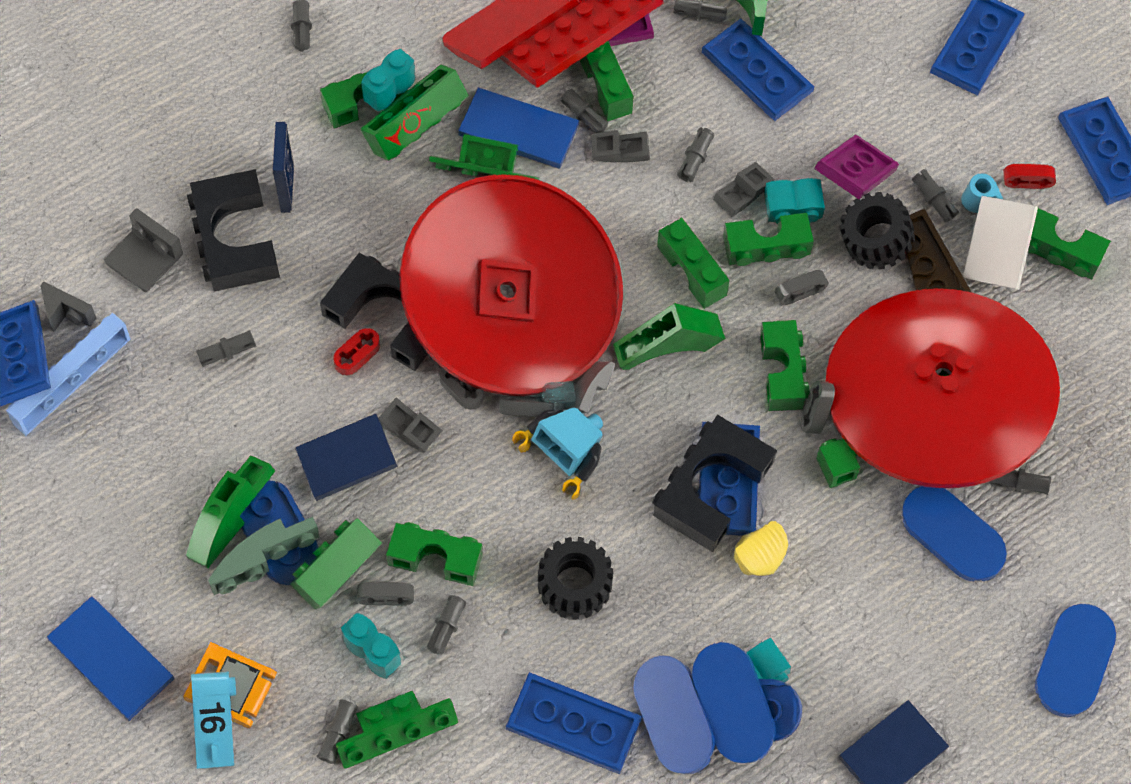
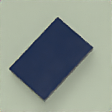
[273,122,294,213]
[295,413,398,501]
[838,700,949,784]

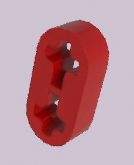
[1003,164,1056,189]
[333,328,380,375]

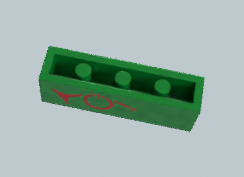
[360,64,469,161]

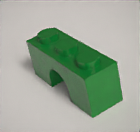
[580,41,634,121]
[320,72,408,129]
[1028,208,1111,280]
[723,213,814,266]
[657,217,730,309]
[759,320,810,411]
[816,438,860,488]
[386,522,483,587]

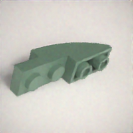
[208,517,320,595]

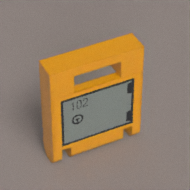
[183,642,277,728]

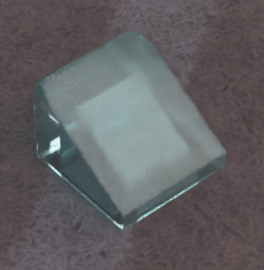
[538,381,576,404]

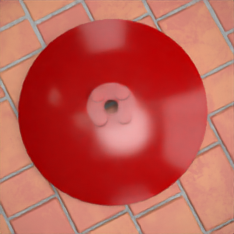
[400,174,623,396]
[825,289,1060,488]

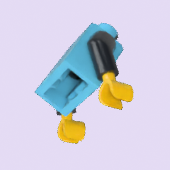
[512,408,603,500]

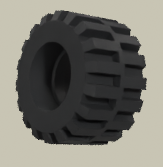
[840,192,915,270]
[538,537,613,620]

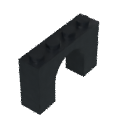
[187,169,280,292]
[320,252,428,371]
[652,414,777,552]

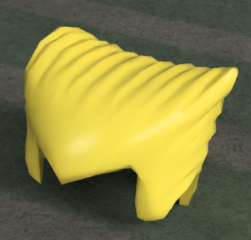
[734,521,788,576]

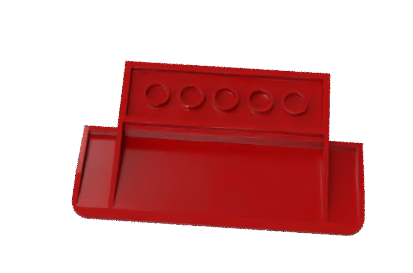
[442,0,664,88]

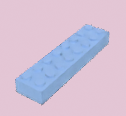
[6,313,131,436]

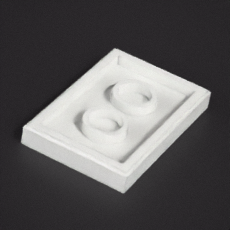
[963,196,1038,290]

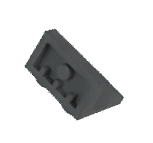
[104,208,183,292]

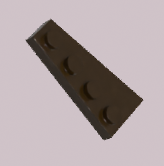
[906,208,972,293]

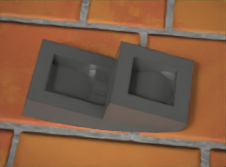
[591,130,650,162]
[713,162,775,217]
[564,361,615,413]
[379,397,443,453]

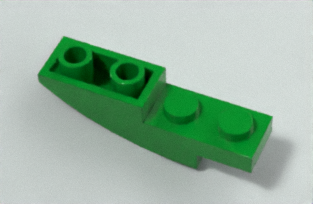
[186,455,275,569]

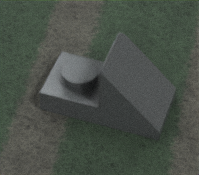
[40,281,96,332]

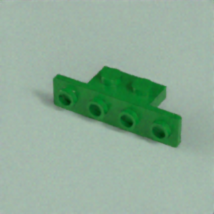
[429,134,540,180]
[336,690,458,769]

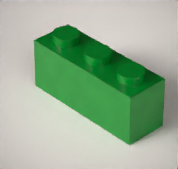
[290,518,382,609]

